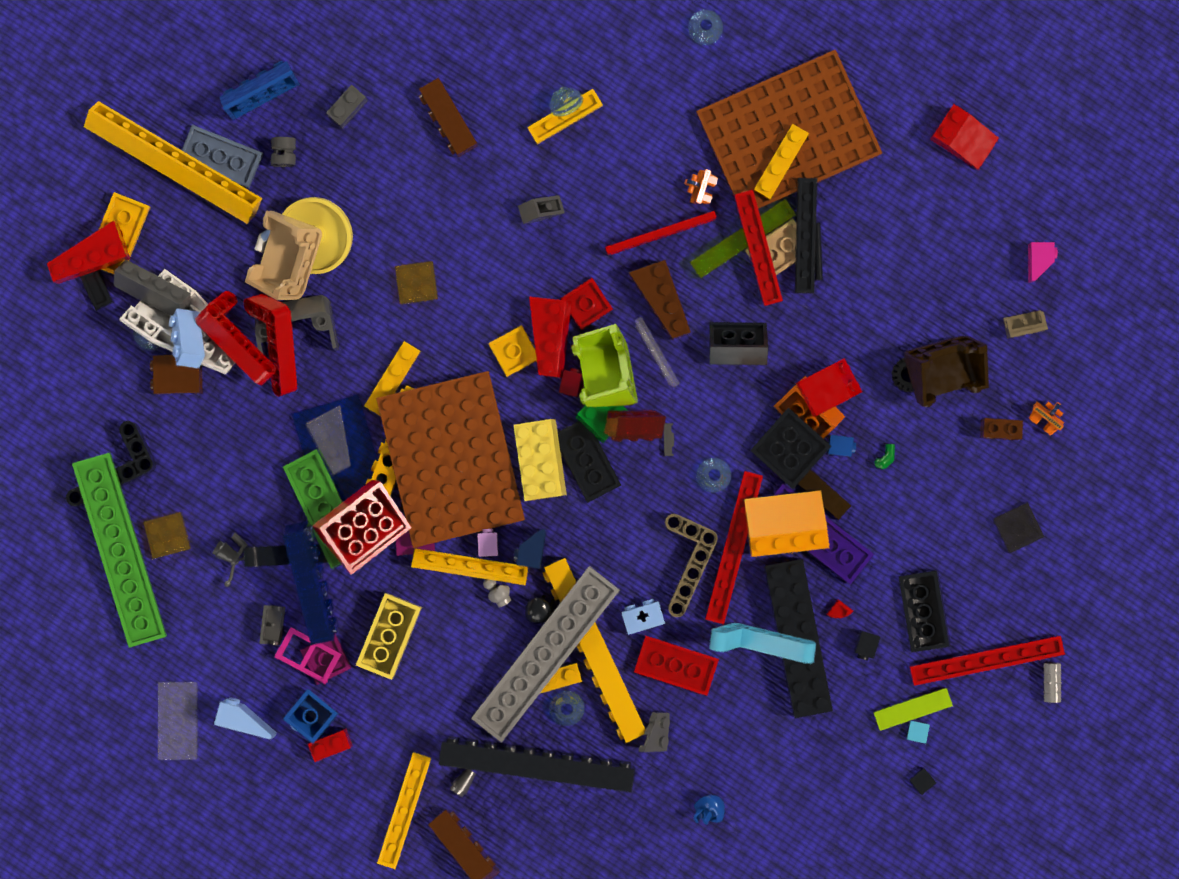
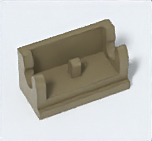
[1003,310,1048,339]

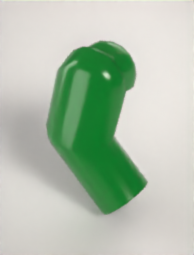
[875,444,895,469]

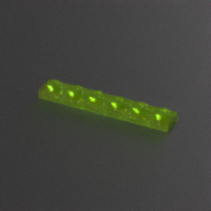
[690,199,796,279]

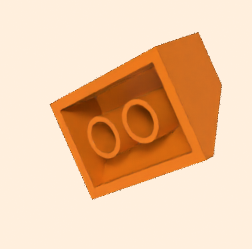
[774,376,845,438]

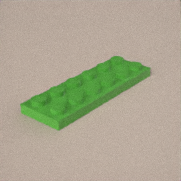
[283,449,343,569]

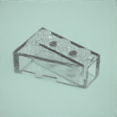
[305,406,350,476]

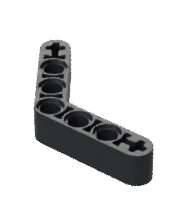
[243,544,328,567]

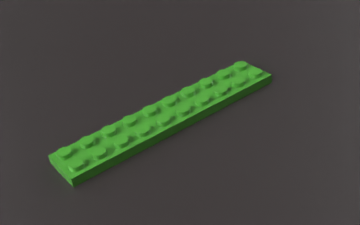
[72,452,167,648]

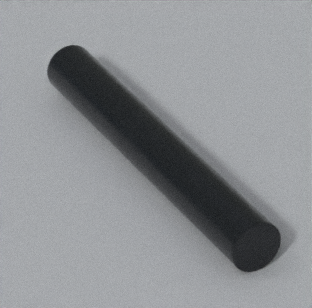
[815,223,823,281]

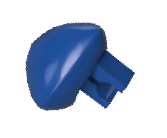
[693,795,725,825]

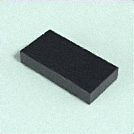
[80,270,114,311]

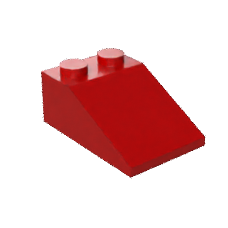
[930,104,999,170]
[796,358,862,417]

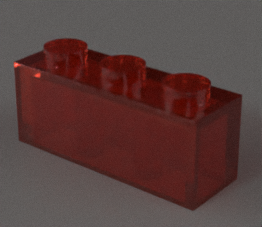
[604,410,666,442]

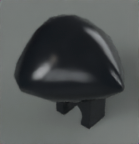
[525,595,555,624]

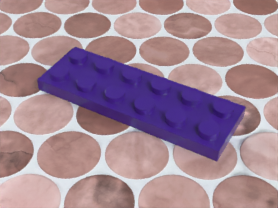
[773,483,874,585]

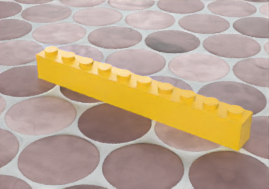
[84,101,262,224]
[543,558,646,743]

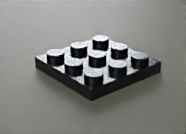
[750,408,832,489]

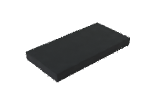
[558,421,621,503]

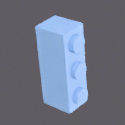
[169,308,205,368]

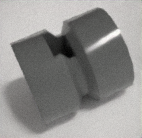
[271,137,296,167]

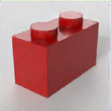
[308,728,353,762]

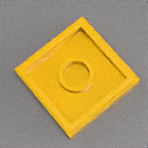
[488,325,537,377]

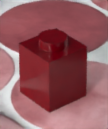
[559,368,584,398]

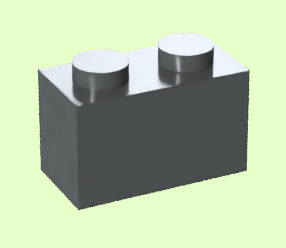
[326,84,368,129]

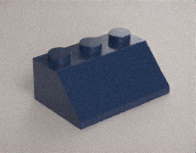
[514,529,547,569]

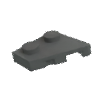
[639,712,670,752]

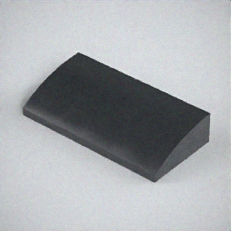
[898,570,951,653]

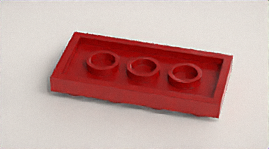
[634,635,719,696]

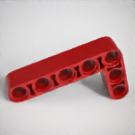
[195,291,276,385]
[244,293,297,397]

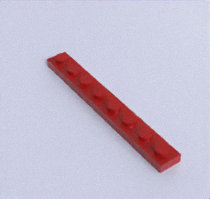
[705,471,763,624]
[909,635,1065,686]

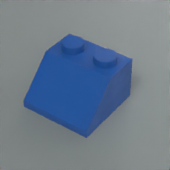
[283,689,339,744]

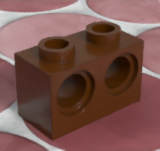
[980,418,1023,440]

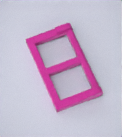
[274,627,342,685]

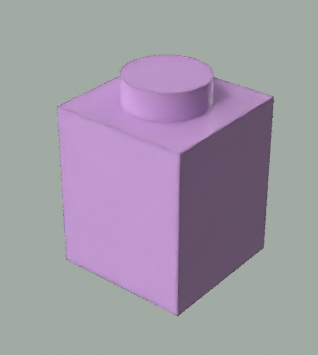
[478,529,499,557]

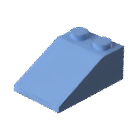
[214,697,277,740]

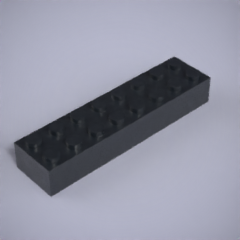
[764,559,833,718]

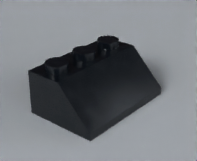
[709,322,768,365]

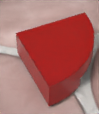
[826,599,853,618]

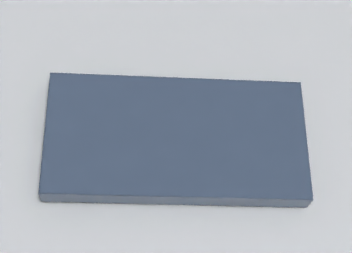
[182,125,263,189]

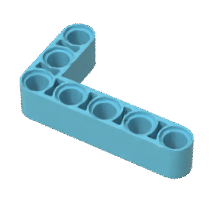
[710,623,816,663]

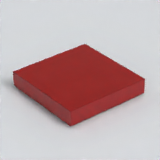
[560,278,613,330]

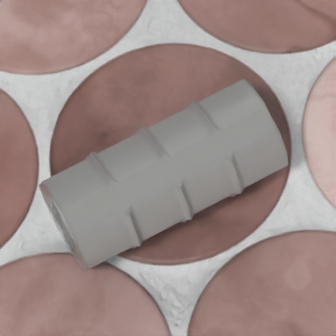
[1043,663,1062,703]

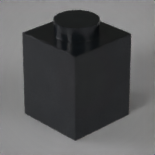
[853,630,880,661]

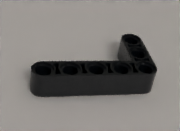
[66,421,156,506]

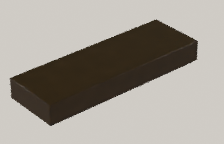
[798,470,851,520]

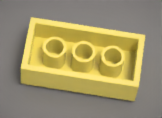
[514,419,567,501]
[356,593,422,680]

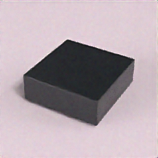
[909,768,936,795]

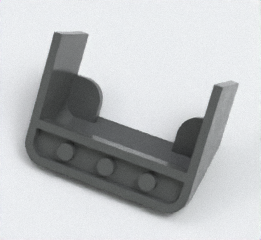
[255,295,340,357]

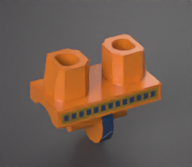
[684,169,718,204]
[1029,401,1064,435]

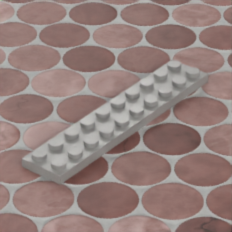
[471,566,620,742]

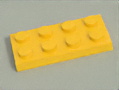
[99,192,150,274]

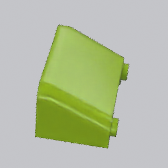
[571,324,638,407]

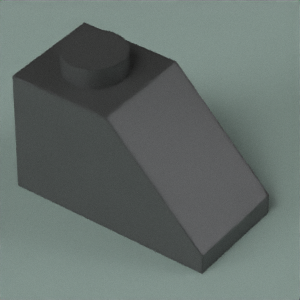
[518,195,565,224]

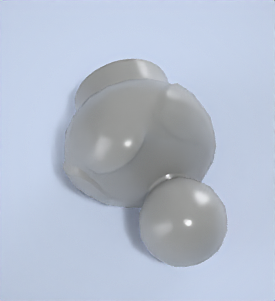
[483,579,511,607]

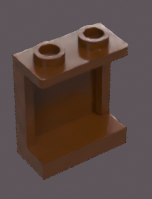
[150,355,203,395]

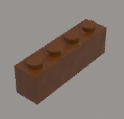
[418,77,478,158]

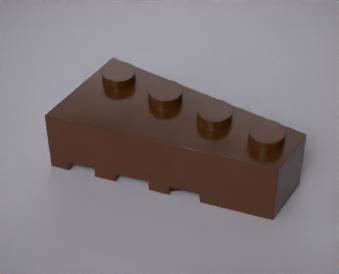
[629,260,691,340]
[428,810,501,879]

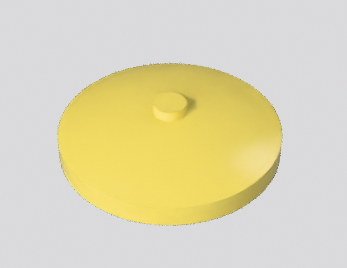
[282,197,353,274]

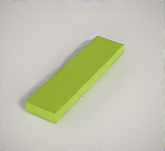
[873,687,953,731]

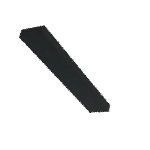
[794,178,817,294]

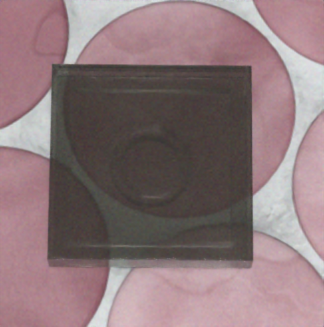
[992,502,1044,553]

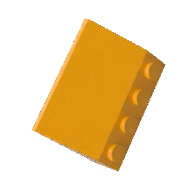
[744,490,829,557]

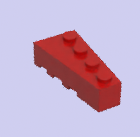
[47,220,130,284]
[529,296,572,378]

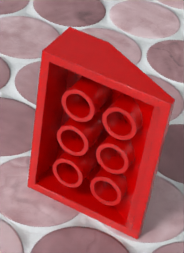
[312,479,411,575]

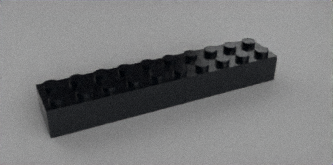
[438,736,635,793]

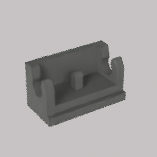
[259,605,286,645]

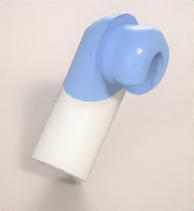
[254,229,270,253]

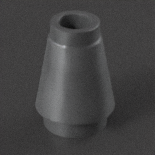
[450,769,476,797]

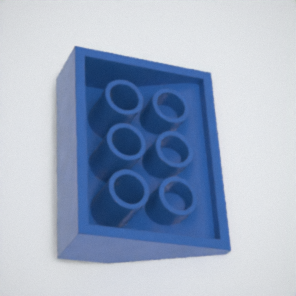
[220,61,300,120]

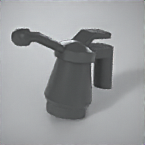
[212,532,248,587]

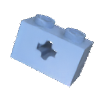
[621,599,665,635]

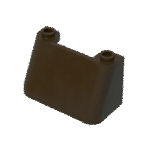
[904,336,989,407]

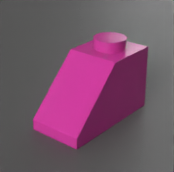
[1028,242,1058,283]

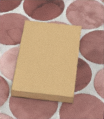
[745,219,796,275]

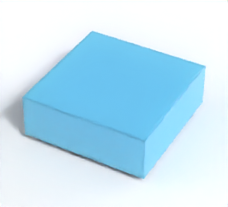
[907,721,930,743]

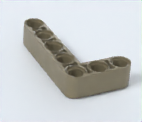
[665,514,718,617]

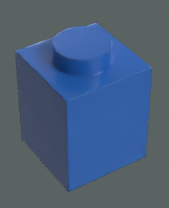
[827,435,856,457]

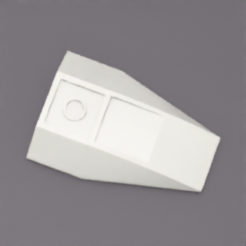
[120,269,235,374]

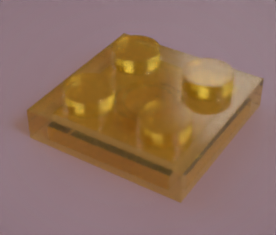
[395,261,438,305]
[143,512,191,559]

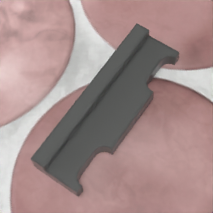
[663,423,674,456]

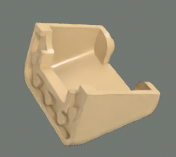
[245,211,322,300]

